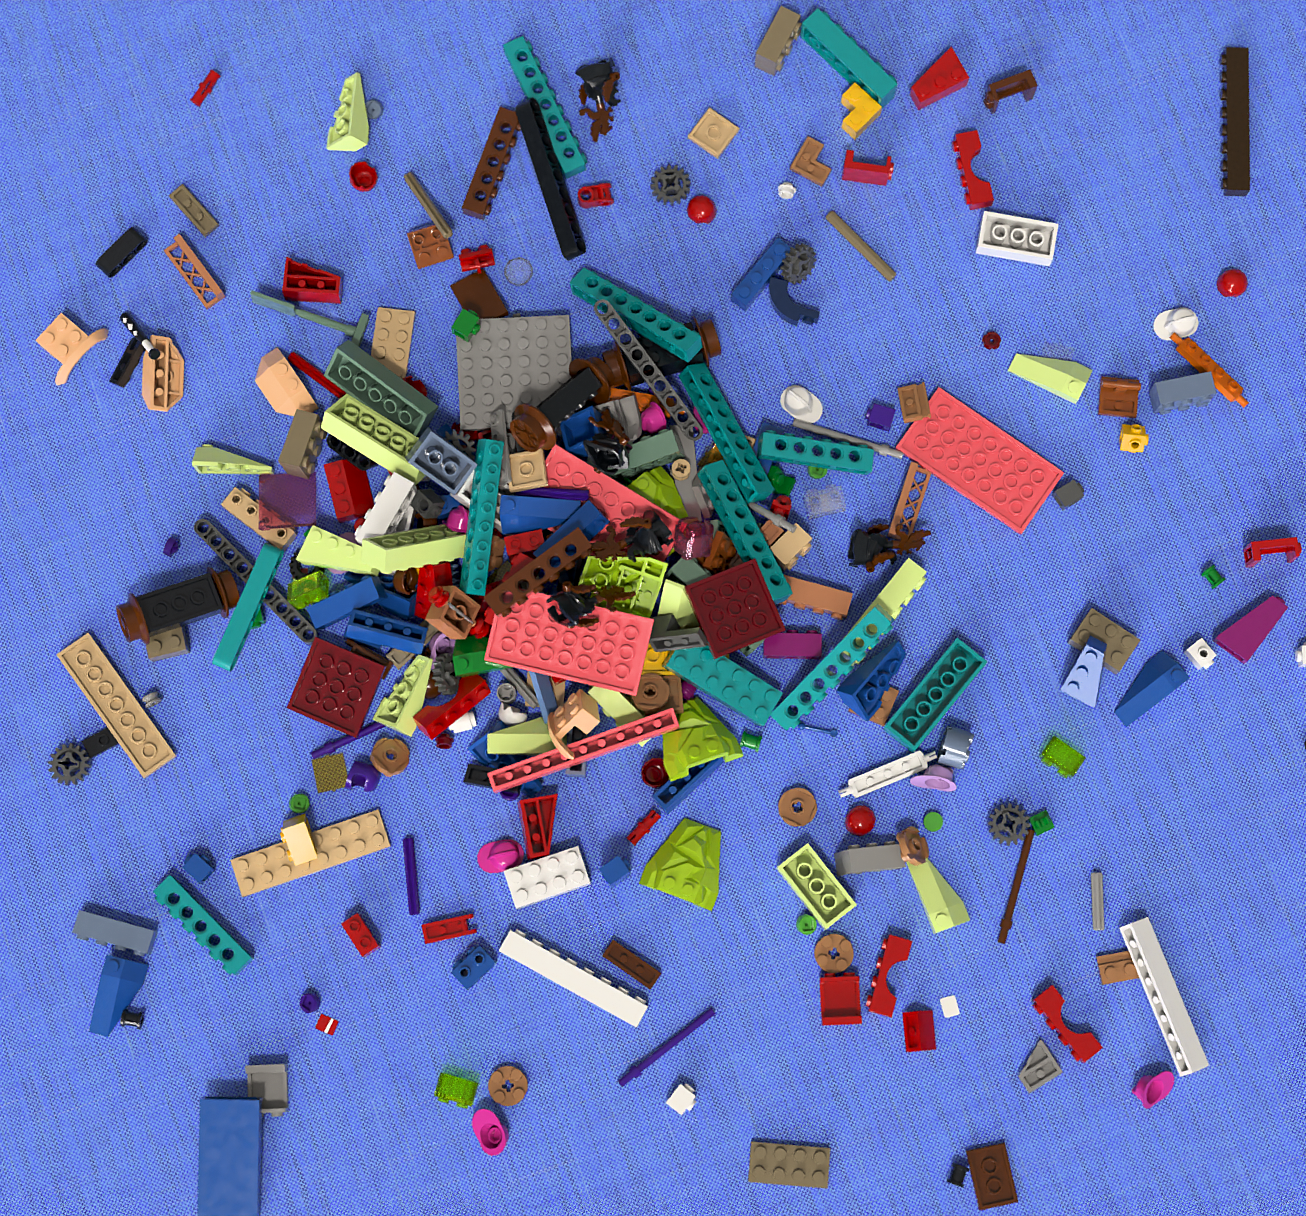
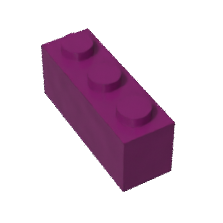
[763,630,822,659]

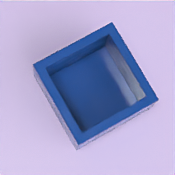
[560,406,607,459]

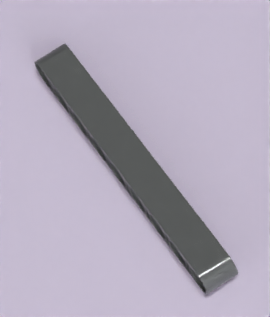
[593,299,703,441]
[194,519,319,646]

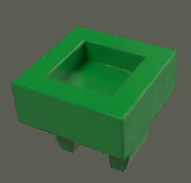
[1028,810,1055,836]

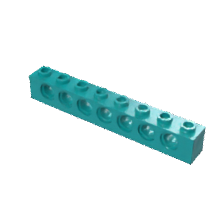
[503,36,587,179]
[569,268,702,362]
[679,363,774,504]
[459,439,504,596]
[697,460,793,604]
[770,604,895,731]

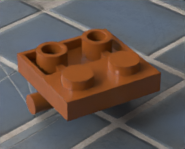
[406,224,454,269]
[1098,376,1141,418]
[694,531,736,575]

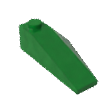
[452,636,513,677]

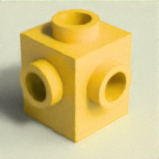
[1119,424,1149,453]

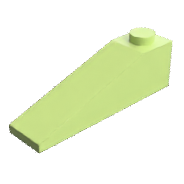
[326,72,369,151]
[1008,354,1093,404]
[192,444,274,475]
[657,579,699,630]
[373,654,433,737]
[487,717,567,756]
[906,858,970,934]

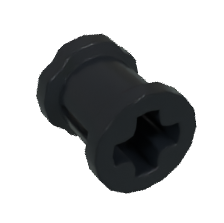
[120,1009,144,1029]
[946,1163,969,1188]

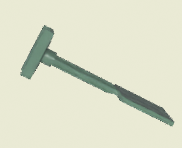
[250,291,369,347]

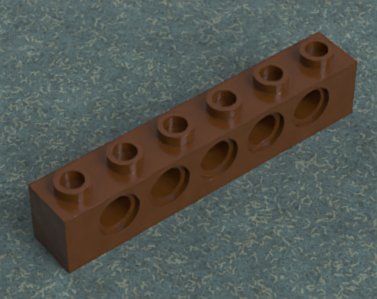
[462,107,521,221]
[483,527,593,618]

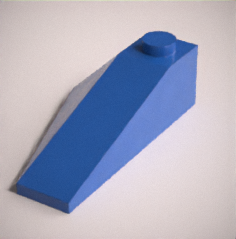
[500,495,581,535]
[1114,651,1190,727]

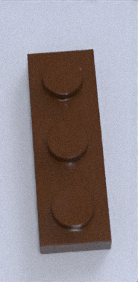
[602,940,661,990]

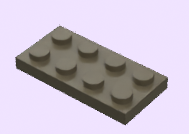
[748,1141,830,1189]

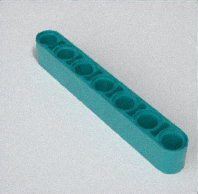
[212,543,284,672]

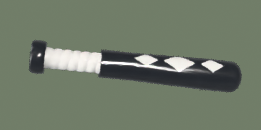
[120,312,160,360]

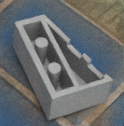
[834,841,906,877]

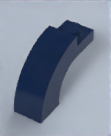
[769,277,820,326]

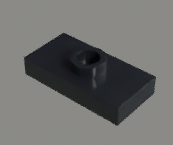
[82,727,119,759]

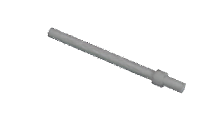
[793,419,903,459]
[742,495,797,533]

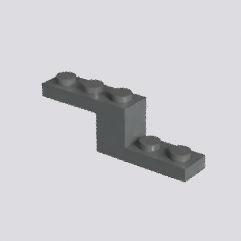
[649,615,708,652]

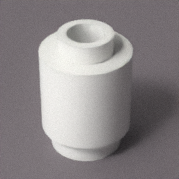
[449,711,477,733]

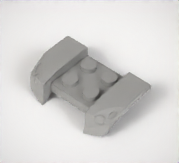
[578,395,642,443]

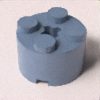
[937,725,974,769]

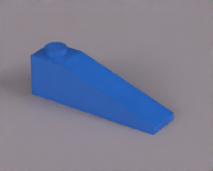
[344,571,418,621]
[836,640,906,721]
[467,720,543,797]
[89,955,149,1037]

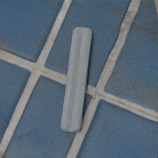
[500,668,539,708]
[1091,872,1105,930]

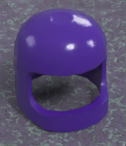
[345,760,380,792]

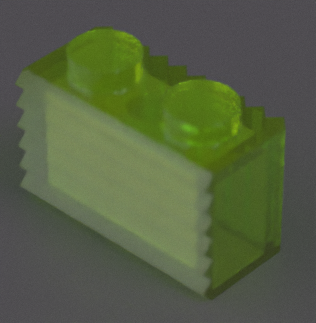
[287,570,329,610]
[1039,736,1086,779]
[434,1072,480,1109]

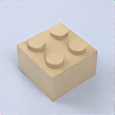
[770,523,812,572]

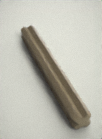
[404,172,453,239]
[826,211,897,282]

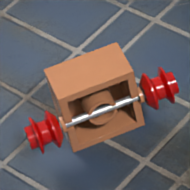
[425,586,490,639]

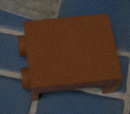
[983,69,1038,114]

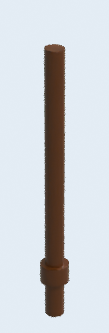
[998,829,1035,944]

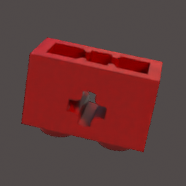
[341,913,381,958]

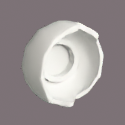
[498,702,527,727]

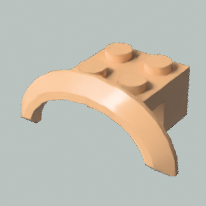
[36,313,108,385]
[547,689,600,760]

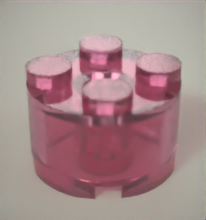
[673,517,714,560]

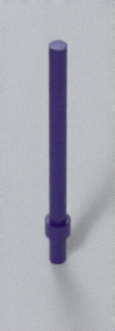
[311,722,386,759]
[618,1008,715,1087]

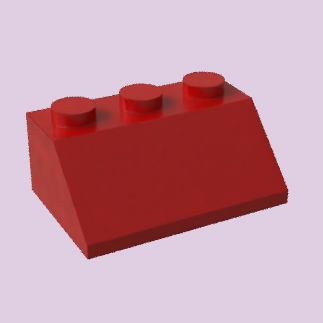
[323,460,374,523]

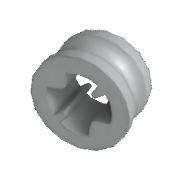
[142,691,162,708]

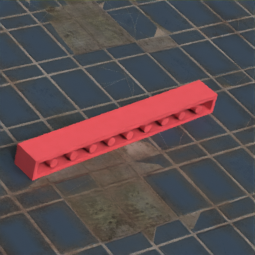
[487,708,679,793]

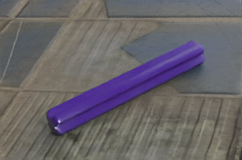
[514,487,590,501]
[403,838,420,915]

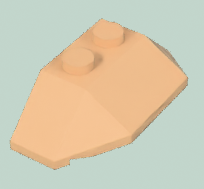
[142,335,184,412]
[255,347,319,416]

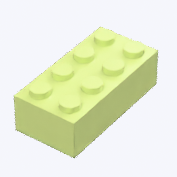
[776,843,857,930]

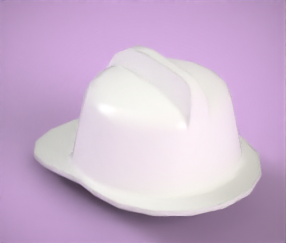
[1154,308,1198,340]
[780,385,823,424]

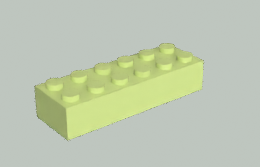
[321,393,426,485]
[361,524,466,574]
[842,558,927,666]

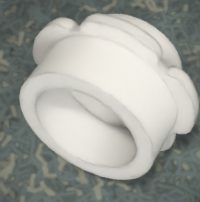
[778,182,796,199]

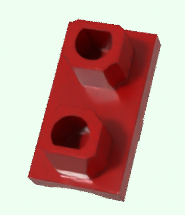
[459,244,495,274]
[770,495,792,521]

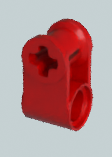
[578,183,614,208]

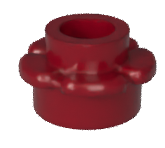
[982,332,1001,350]
[435,733,454,749]

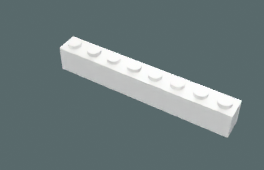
[1119,917,1209,1077]
[499,929,648,1028]

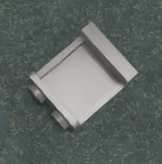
[245,1064,289,1117]

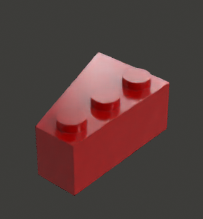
[910,47,969,110]
[282,257,343,304]
[415,561,453,619]
[517,794,558,860]

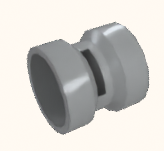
[497,683,517,705]

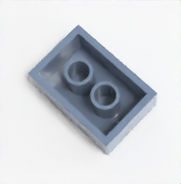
[1149,371,1216,415]
[405,427,478,496]

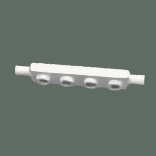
[838,750,937,798]

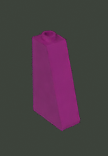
[1213,596,1288,664]

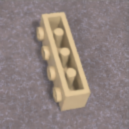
[221,487,297,552]

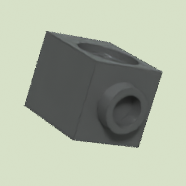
[1052,480,1084,511]
[410,489,445,519]

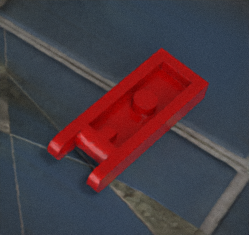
[421,914,477,944]

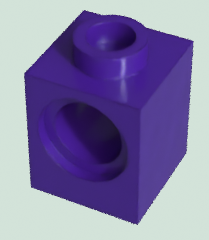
[865,403,895,432]

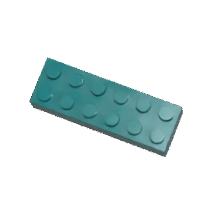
[800,8,897,109]
[883,637,987,753]
[662,645,783,726]

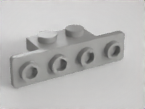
[490,409,516,487]

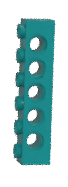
[757,430,874,475]
[153,875,254,975]

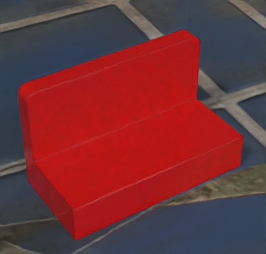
[902,1010,936,1052]

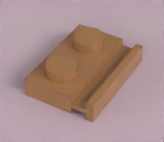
[897,382,931,424]
[1096,951,1140,985]

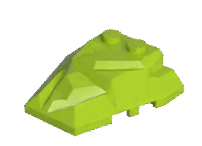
[627,466,695,557]
[578,556,669,618]
[663,697,743,782]
[639,818,721,912]

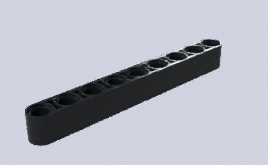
[515,98,586,260]

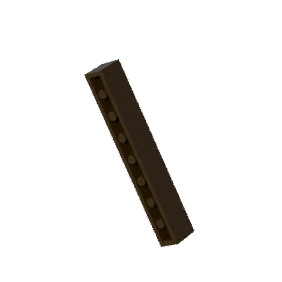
[1220,47,1250,196]

